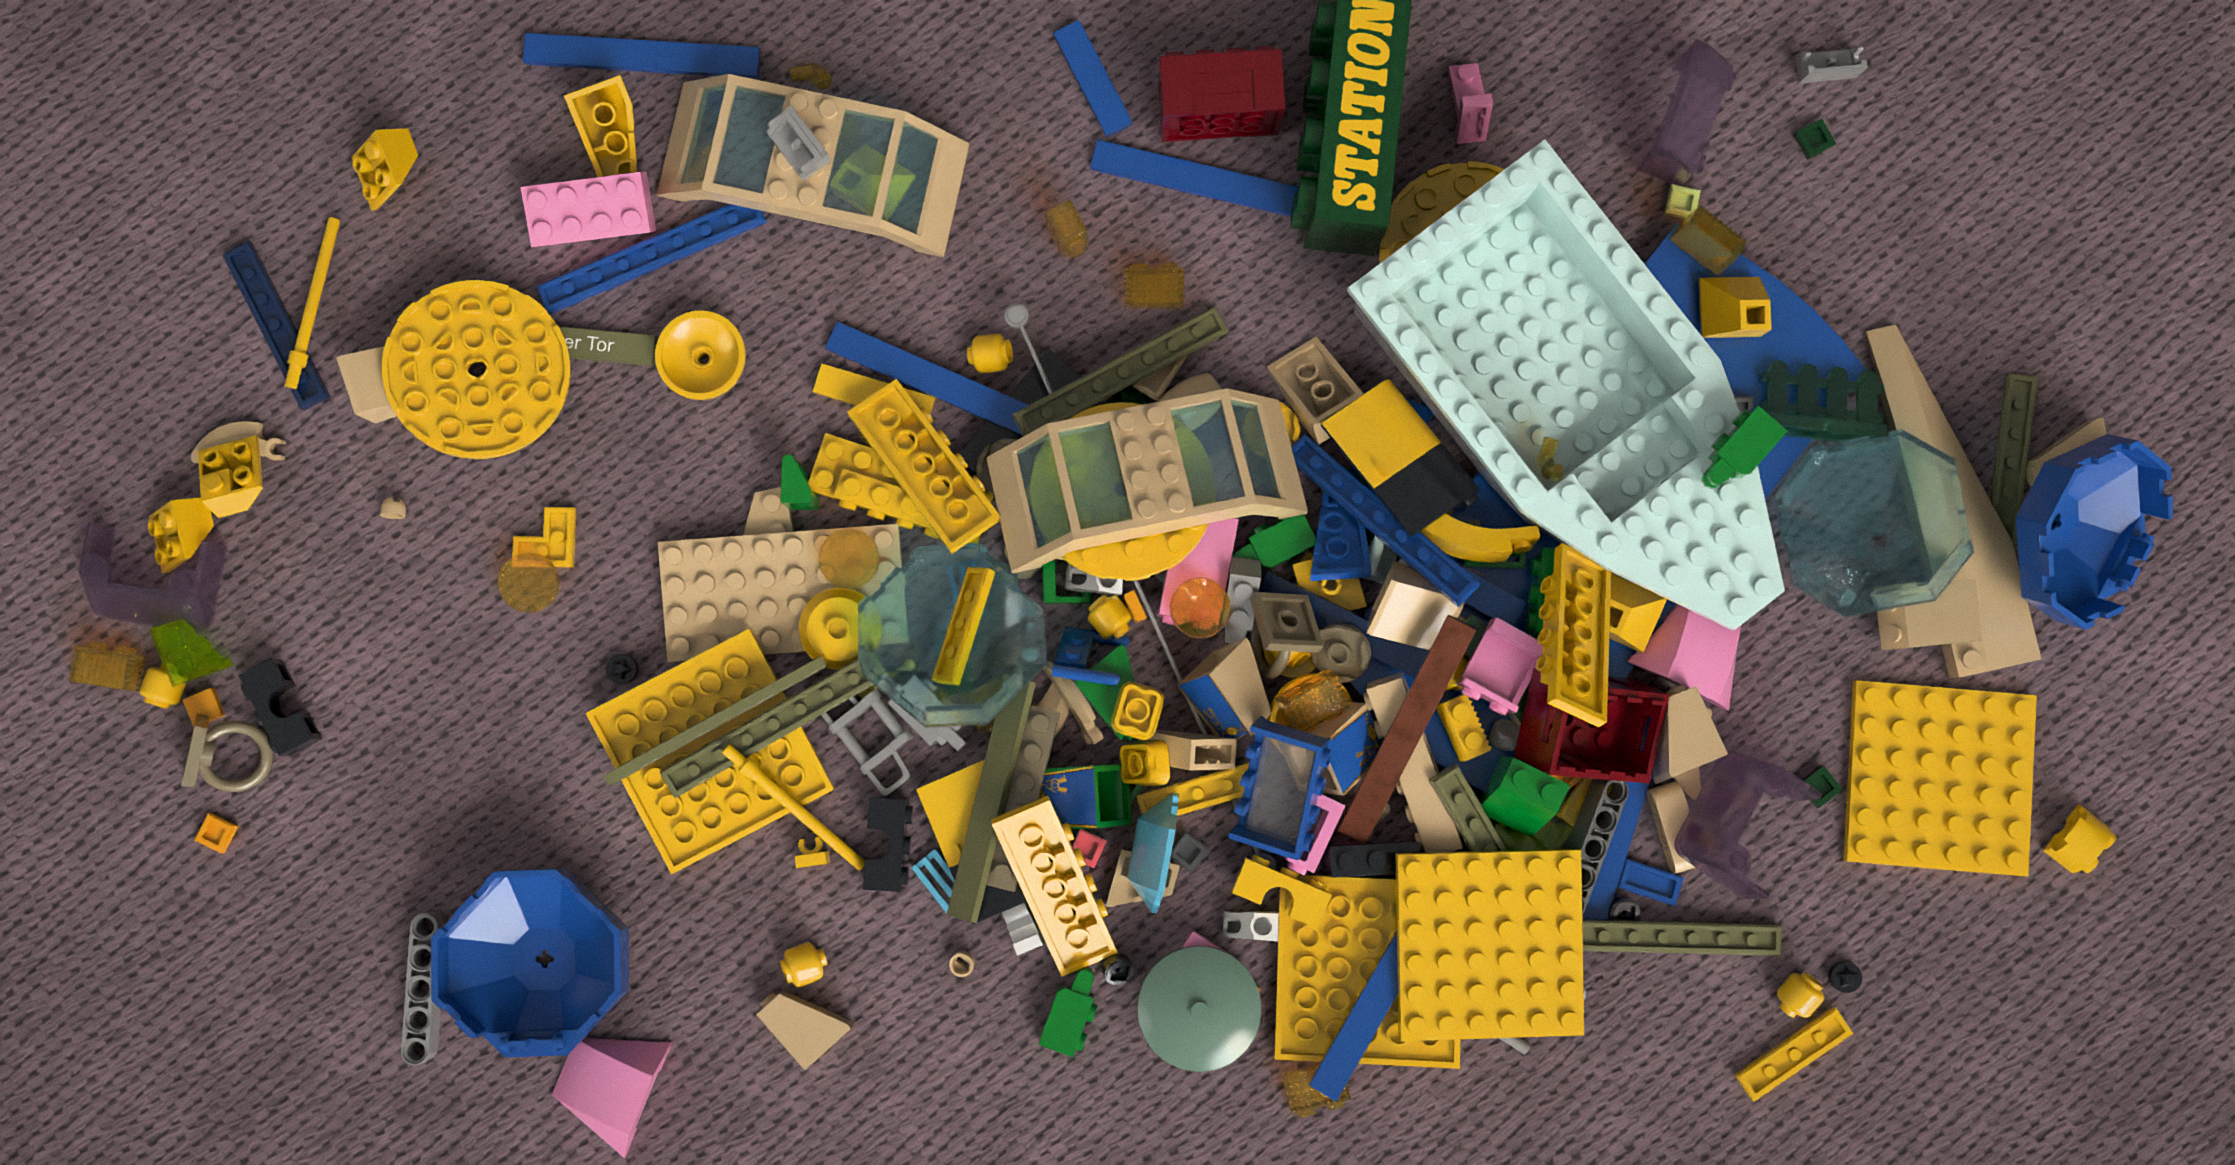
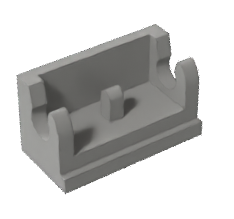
[1795,45,1868,84]
[766,105,830,181]

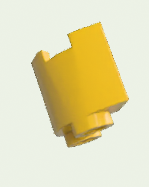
[2043,804,2116,873]

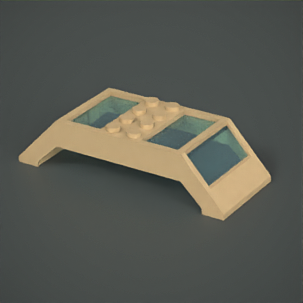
[656,74,970,257]
[986,388,1308,574]

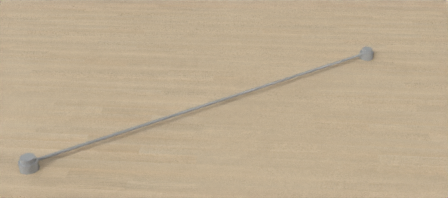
[1004,303,1276,869]

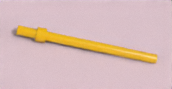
[284,217,341,389]
[721,743,865,871]

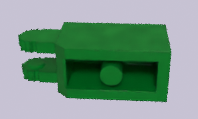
[1701,406,1787,489]
[1233,514,1316,570]
[1038,968,1098,1057]

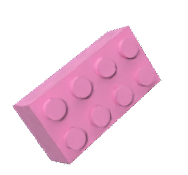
[520,171,656,247]

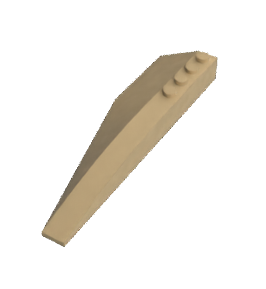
[1865,325,2041,678]

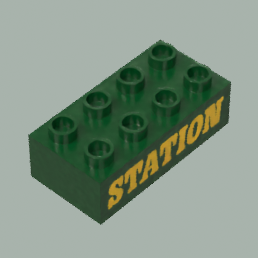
[1290,0,1412,256]

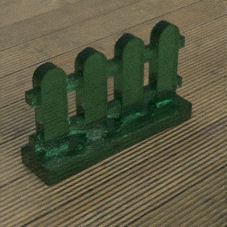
[1760,360,1887,446]

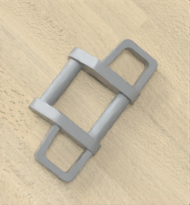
[821,689,914,796]

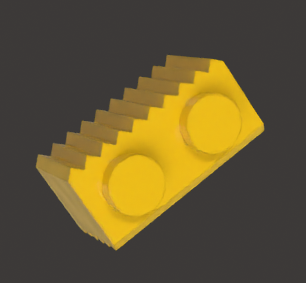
[1436,694,1492,762]

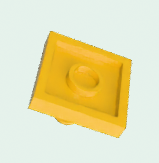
[1292,559,1367,611]

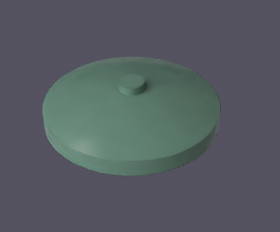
[1138,945,1261,1072]

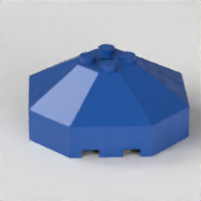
[2016,434,2173,630]
[431,867,629,1058]

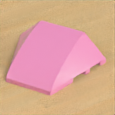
[1626,604,1741,711]
[552,1037,672,1158]

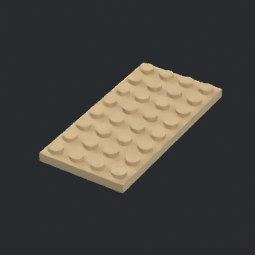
[658,524,909,662]

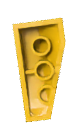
[564,75,637,177]

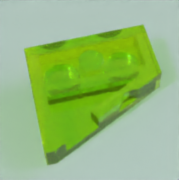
[149,619,233,687]
[1494,821,1573,850]

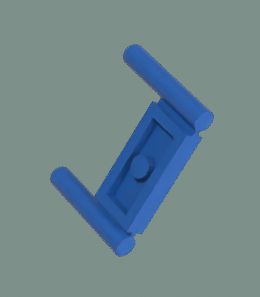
[1052,626,1130,686]

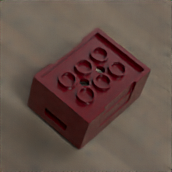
[1158,46,1286,142]
[1514,668,1670,783]

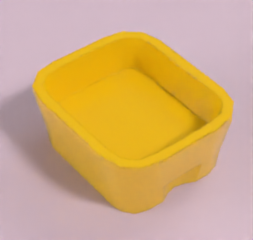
[1111,681,1164,740]
[1119,739,1170,786]

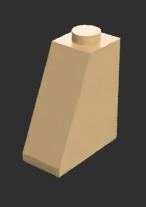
[2026,417,2107,487]
[1148,730,1237,771]
[756,991,854,1070]

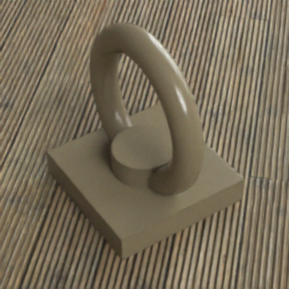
[1250,592,1323,679]
[181,714,274,792]

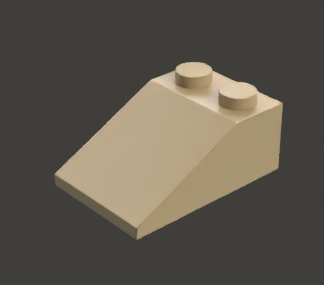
[1266,336,1364,445]
[1874,579,1986,650]

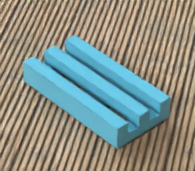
[911,849,955,916]

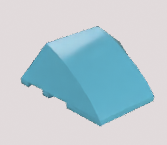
[1127,792,1179,914]

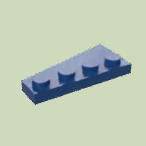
[1310,469,1372,581]

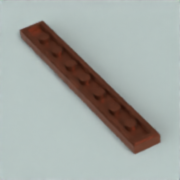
[1338,614,1476,844]

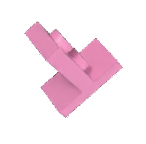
[1448,63,1493,144]

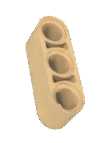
[1647,781,1704,874]

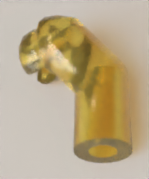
[789,63,832,90]
[1537,437,1564,481]

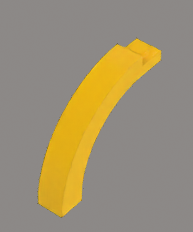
[1420,514,1540,563]

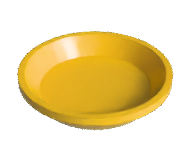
[798,587,882,670]

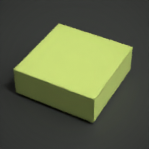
[1664,184,1701,221]

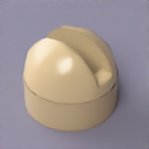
[380,496,406,519]
[949,951,975,977]

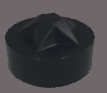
[606,654,638,684]
[1608,897,1640,920]
[1102,953,1134,985]
[1828,961,1862,993]

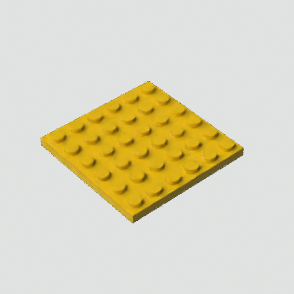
[585,628,835,874]
[1843,680,2037,877]
[1396,849,1584,1041]
[1274,875,1461,1069]

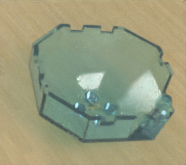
[1775,429,1974,617]
[858,543,1047,728]

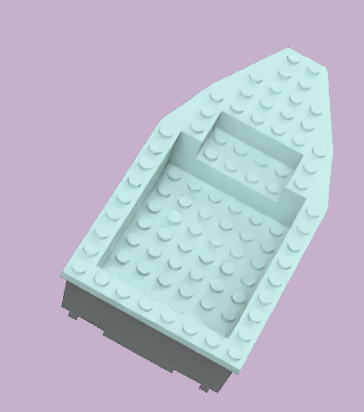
[1347,140,1785,630]

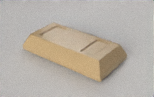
[1132,356,1187,401]

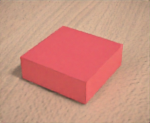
[1072,829,1107,868]

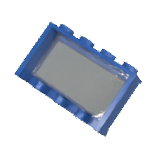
[1228,715,1332,861]

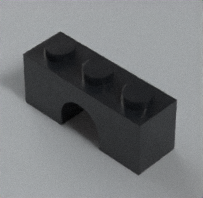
[238,658,322,756]
[863,797,913,892]
[1322,841,1420,878]

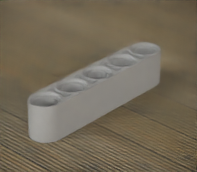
[401,911,447,1066]

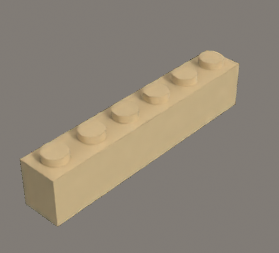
[1363,672,1464,852]

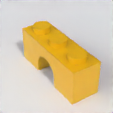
[1231,854,1332,929]

